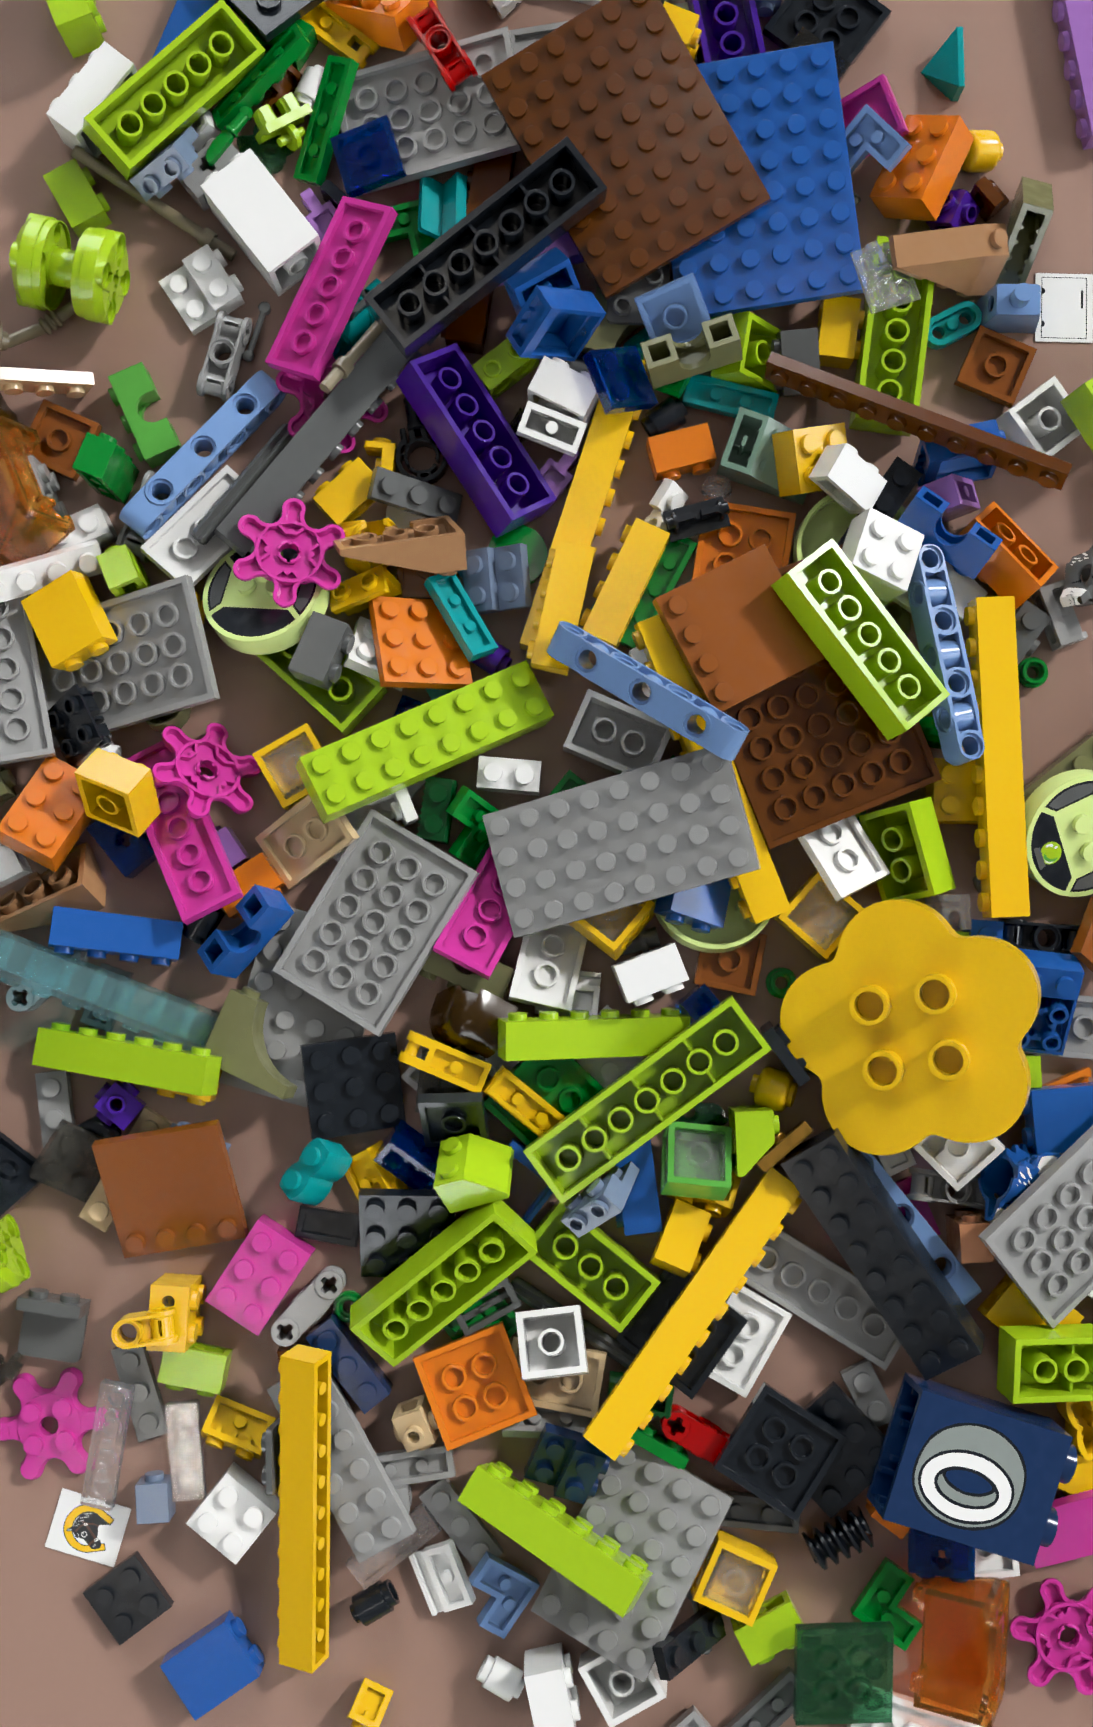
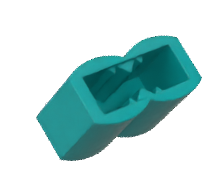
[279,1137,353,1206]

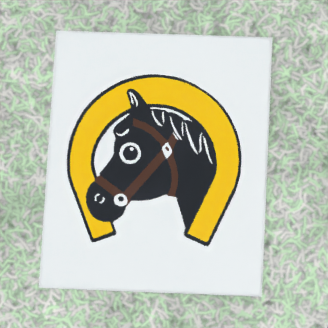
[45,1488,131,1567]

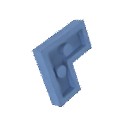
[845,104,912,174]
[469,1551,540,1639]

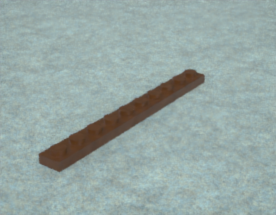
[765,352,1073,491]

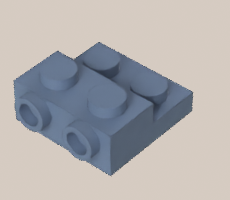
[129,126,199,202]
[458,543,532,615]
[561,1161,640,1238]

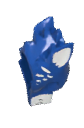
[978,1144,1061,1223]

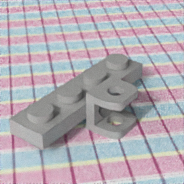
[376,1443,456,1514]

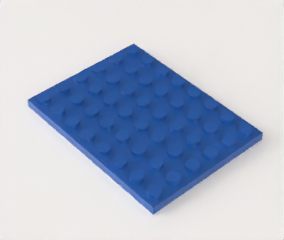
[671,41,866,317]

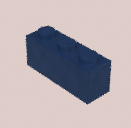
[305,1311,393,1414]

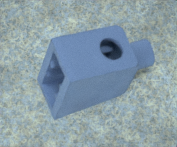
[976,283,1041,333]

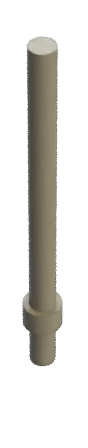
[71,145,237,262]
[319,320,383,394]

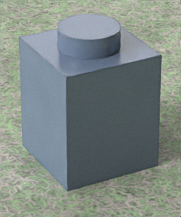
[135,1470,176,1524]

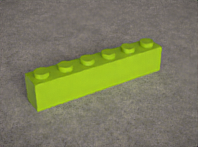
[498,1007,690,1061]
[32,1022,222,1096]

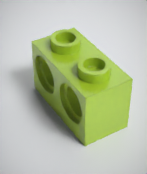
[472,338,539,400]
[96,544,151,597]

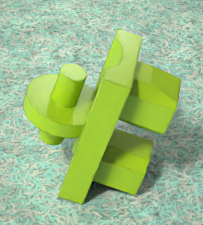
[252,92,313,151]

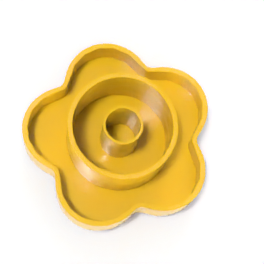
[780,899,1041,1155]

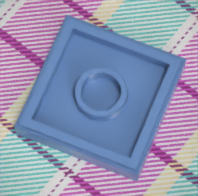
[634,272,711,343]

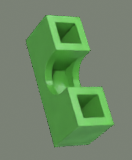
[108,362,182,469]

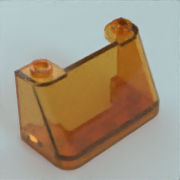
[0,415,76,565]
[909,1576,1010,1727]

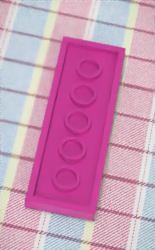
[265,196,398,382]
[127,741,244,925]

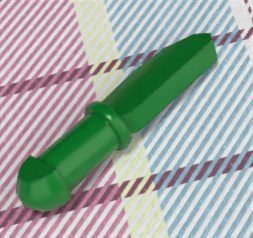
[206,106,253,166]

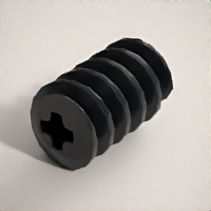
[801,1506,874,1570]

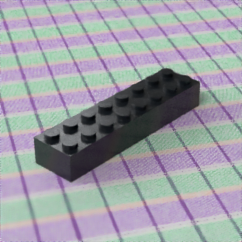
[364,136,607,359]
[781,1127,985,1381]

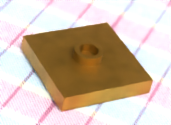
[756,1121,813,1172]

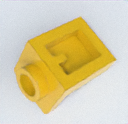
[364,437,397,472]
[346,1678,394,1727]

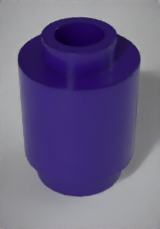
[470,641,512,675]

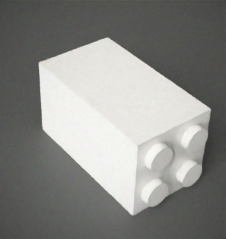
[200,148,321,297]

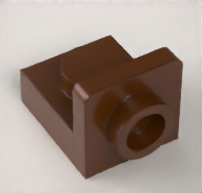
[970,176,1009,222]

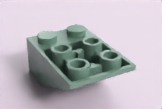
[716,407,807,505]

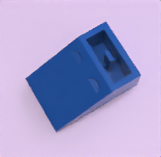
[503,247,586,333]
[1018,948,1085,1056]

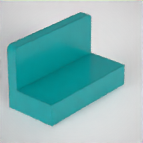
[418,172,467,239]

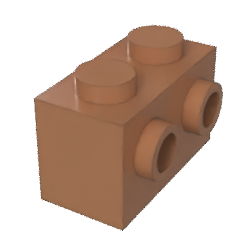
[945,1208,994,1264]

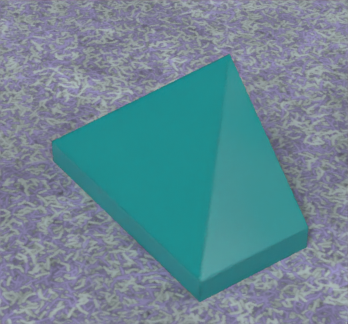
[921,27,965,102]

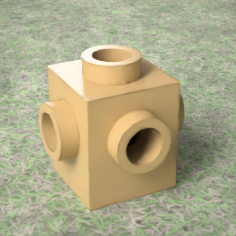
[391,1393,440,1453]

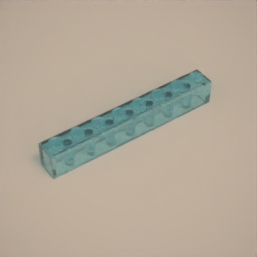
[0,929,220,1051]

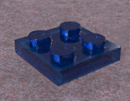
[330,115,407,198]
[583,346,658,415]

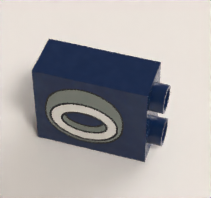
[867,1372,1077,1566]

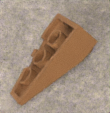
[888,223,1009,298]
[333,515,467,576]
[0,842,107,933]

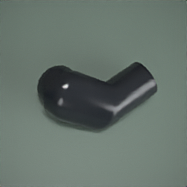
[73,1116,122,1141]

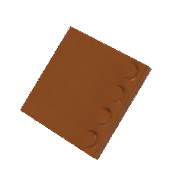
[652,544,825,712]
[91,1119,249,1258]

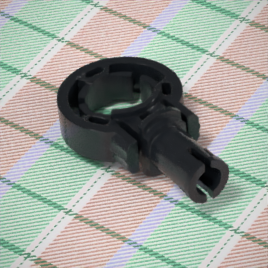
[395,397,449,484]

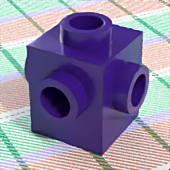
[926,189,981,230]
[94,1081,146,1131]

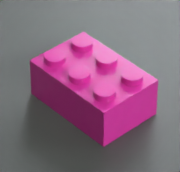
[205,1214,316,1336]

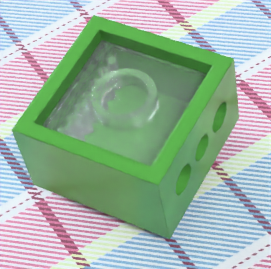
[660,1121,732,1201]

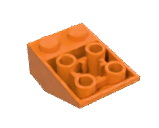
[325,0,438,52]

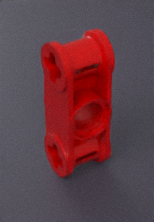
[406,0,478,93]
[660,1404,731,1464]

